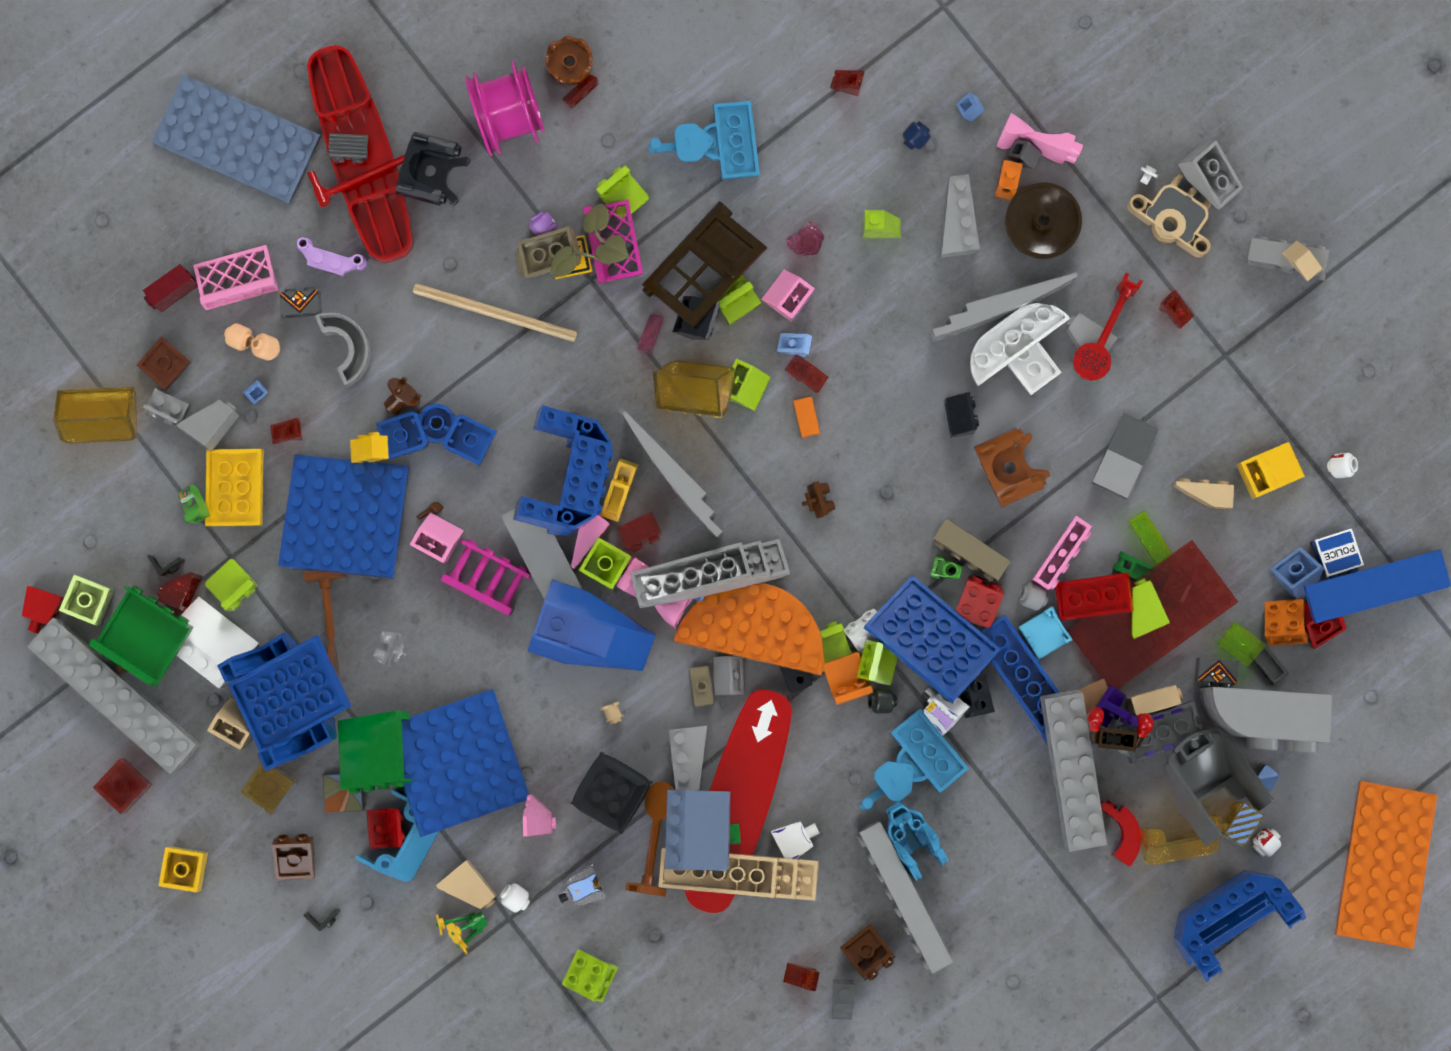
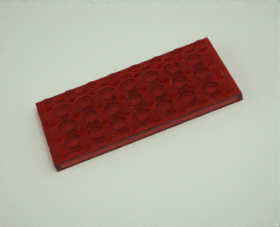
[1066,540,1238,689]

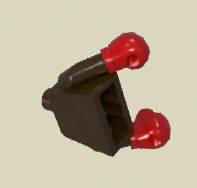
[1087,707,1154,752]

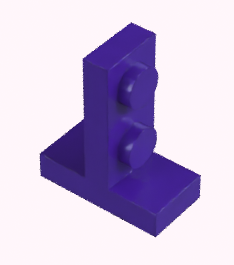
[1097,685,1138,728]

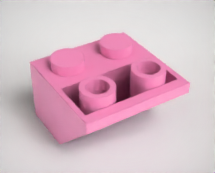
[761,269,815,322]
[410,513,464,564]

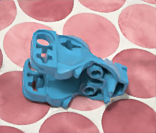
[886,801,949,882]

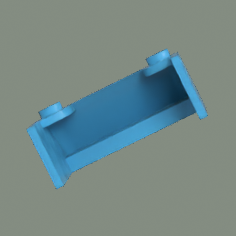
[355,789,439,882]

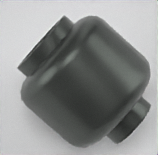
[868,688,898,714]

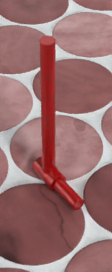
[308,155,405,207]

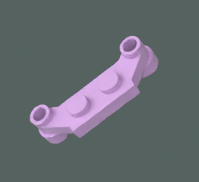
[297,237,368,277]

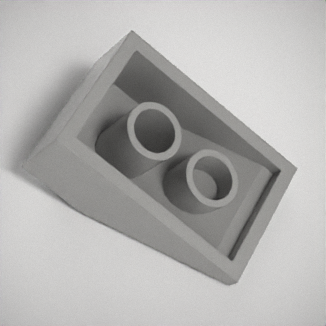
[1178,140,1243,209]

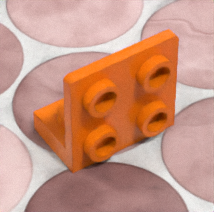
[1265,599,1308,646]
[823,652,873,705]

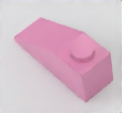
[571,516,611,570]

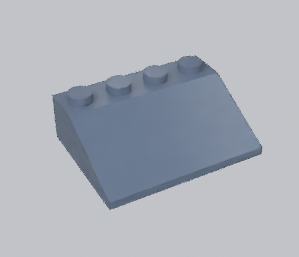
[665,790,731,871]

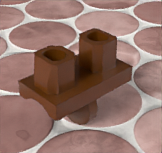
[802,481,835,519]

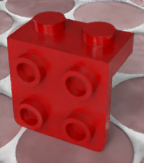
[956,575,1004,628]
[366,808,404,849]

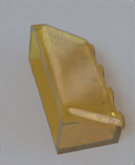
[653,361,735,418]
[53,387,137,444]

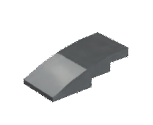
[1092,413,1158,500]

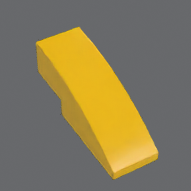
[600,459,639,522]

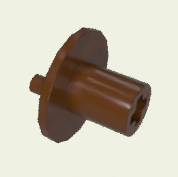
[384,377,421,414]

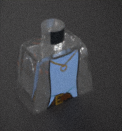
[558,864,607,907]

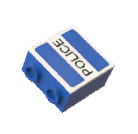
[1311,528,1364,579]

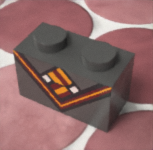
[279,287,322,318]
[1195,657,1239,688]

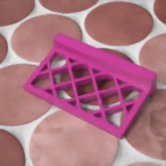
[583,200,643,284]

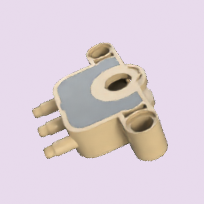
[1127,173,1212,258]

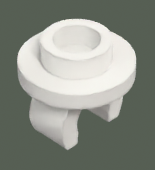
[1140,165,1158,185]

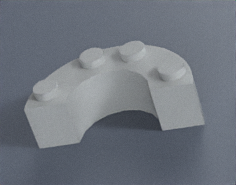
[315,312,371,388]

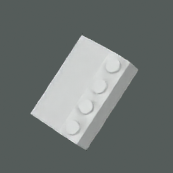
[177,597,259,689]

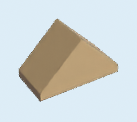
[1282,241,1323,282]

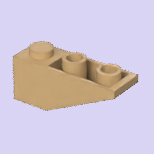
[1173,478,1234,510]

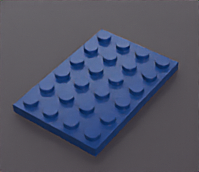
[864,575,1001,704]
[228,635,352,752]

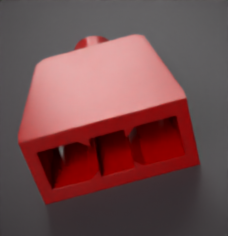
[22,586,64,634]

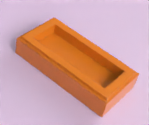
[793,396,820,438]

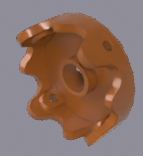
[545,36,593,85]

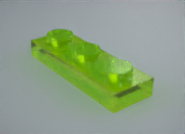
[1128,511,1176,569]

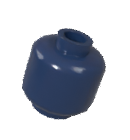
[902,121,931,150]

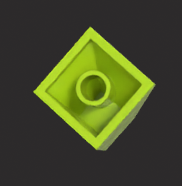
[579,537,632,590]

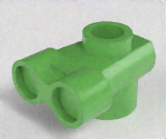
[931,555,963,580]

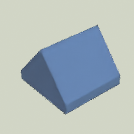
[243,380,269,405]

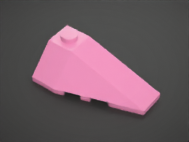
[523,794,556,837]

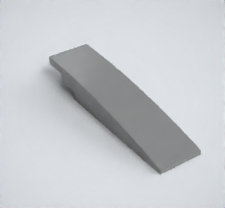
[930,272,1077,342]
[622,411,723,540]
[501,498,583,600]
[630,539,790,608]

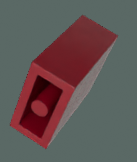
[142,264,198,312]

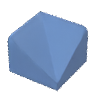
[956,92,985,122]
[1256,764,1279,791]

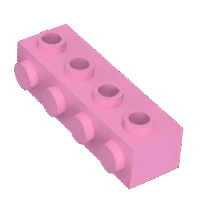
[1031,516,1092,591]

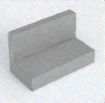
[713,656,744,695]

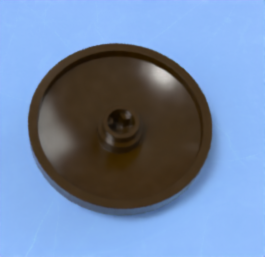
[1005,182,1082,259]

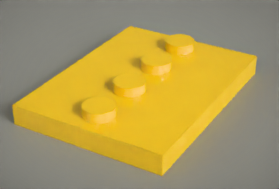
[205,449,264,526]

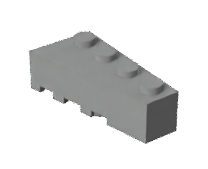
[1248,236,1330,281]

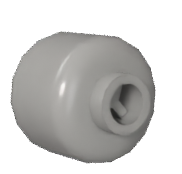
[1018,583,1048,611]

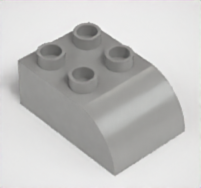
[1199,687,1332,753]

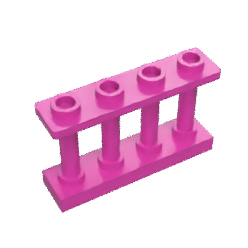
[441,539,531,616]

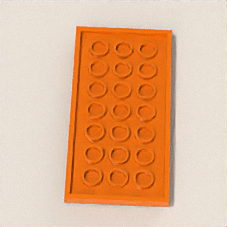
[1335,781,1437,949]

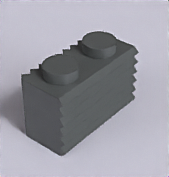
[329,133,369,164]

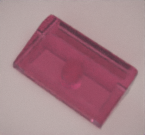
[637,314,663,354]

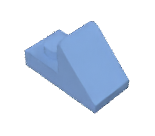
[777,333,812,357]

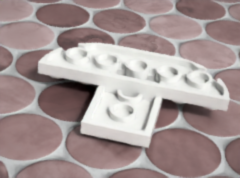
[970,303,1070,396]

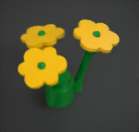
[436,912,487,955]

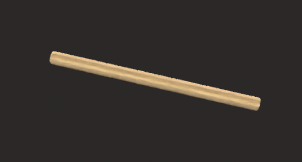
[413,283,577,342]

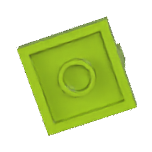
[709,275,762,325]

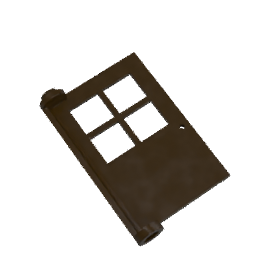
[642,201,767,328]

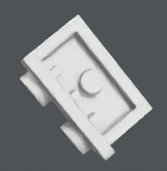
[844,609,878,654]

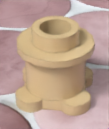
[601,702,624,725]

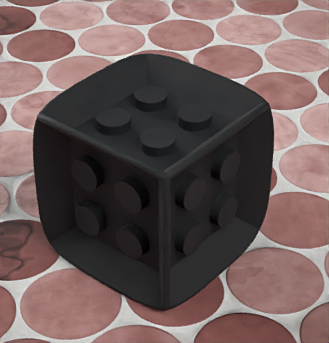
[570,752,653,834]

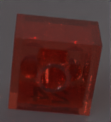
[617,511,662,553]
[93,759,152,814]

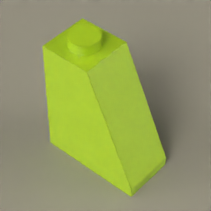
[862,210,901,238]
[1131,578,1170,639]

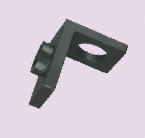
[147,555,185,576]
[303,908,340,931]

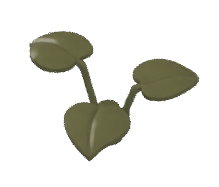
[551,203,630,278]

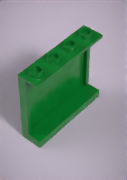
[88,585,194,687]
[338,711,412,794]

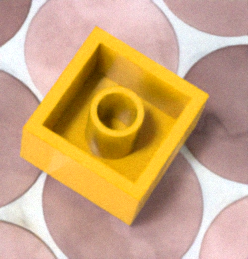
[158,846,208,892]

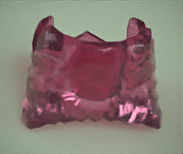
[786,221,824,256]

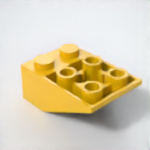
[1236,442,1305,500]

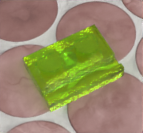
[1217,622,1266,667]

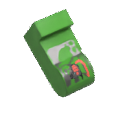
[178,485,210,523]

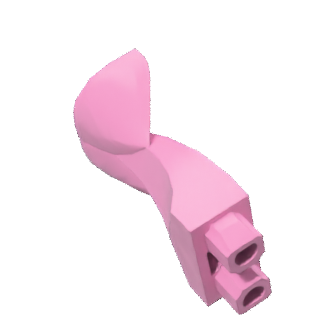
[996,113,1083,164]
[616,557,694,629]

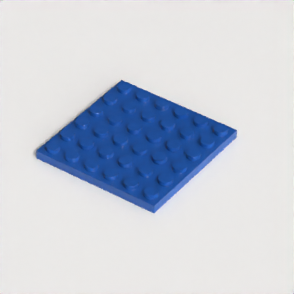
[278,455,409,579]
[402,689,529,837]

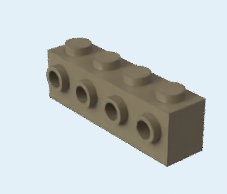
[932,519,1011,582]

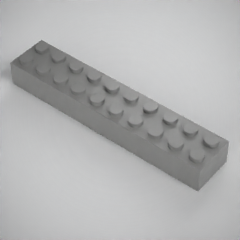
[27,618,201,774]

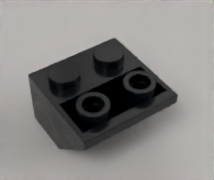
[672,296,720,340]
[944,392,979,438]

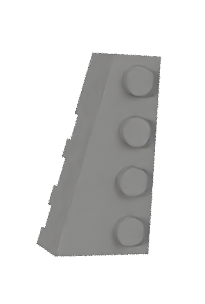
[940,174,980,258]
[669,725,708,791]

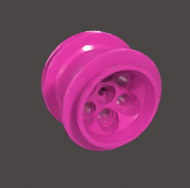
[465,60,545,156]

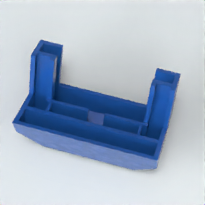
[217,633,337,771]
[1174,870,1306,982]

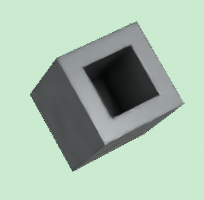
[1007,139,1042,169]

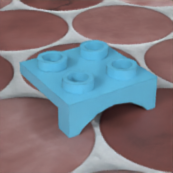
[1018,607,1072,660]

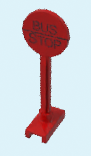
[1073,273,1143,381]

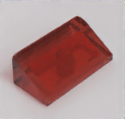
[563,74,599,109]

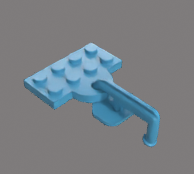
[647,101,760,180]
[858,709,969,810]

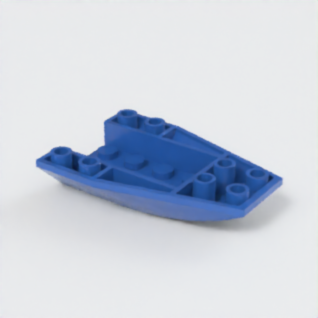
[528,579,655,671]

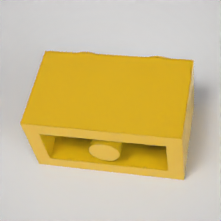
[350,432,389,463]

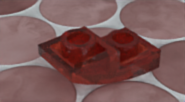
[785,355,829,393]

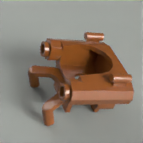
[974,428,1050,507]

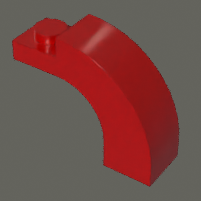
[1100,800,1141,867]

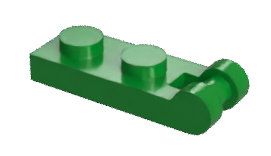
[1112,551,1170,592]

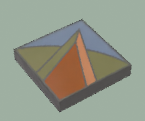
[322,774,364,814]

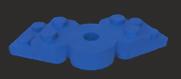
[376,404,497,466]

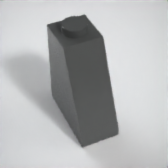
[832,979,854,1020]

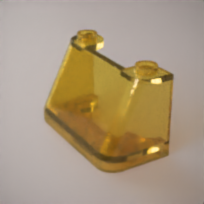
[1140,814,1223,865]

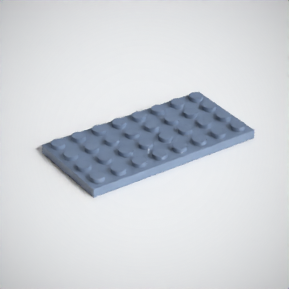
[151,75,321,204]

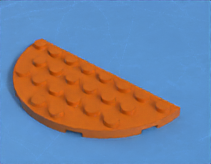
[673,583,824,676]

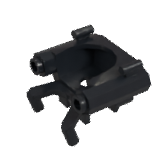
[396,132,470,206]

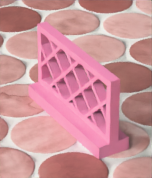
[193,245,279,310]

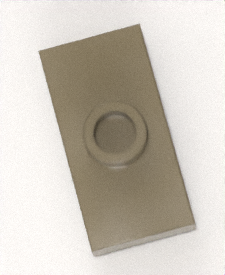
[689,666,714,706]

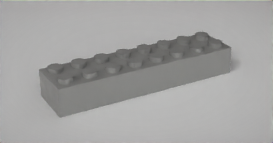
[1040,689,1107,852]
[857,821,953,974]

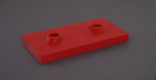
[1055,572,1134,621]

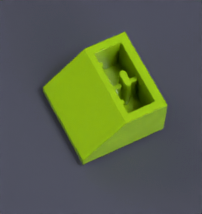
[720,358,771,412]

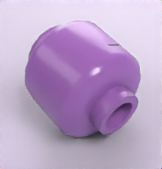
[529,211,557,236]

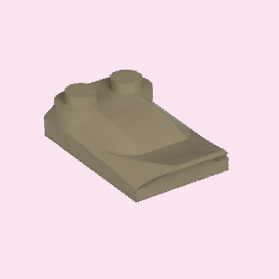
[515,226,581,279]

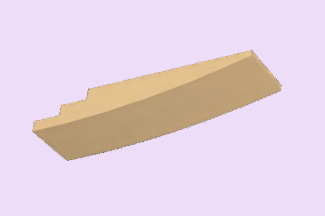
[659,848,819,901]

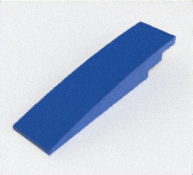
[1303,549,1451,624]
[981,615,1094,746]

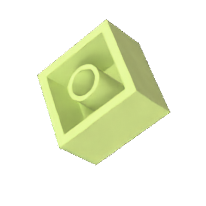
[59,575,115,626]

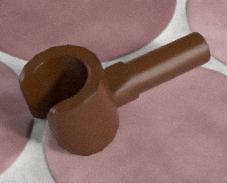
[416,502,443,520]

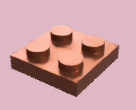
[137,336,191,390]

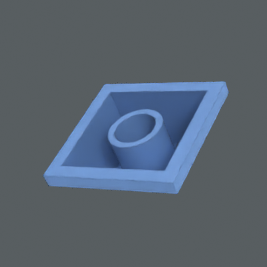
[1270,547,1324,600]

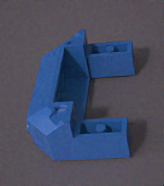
[513,405,613,535]

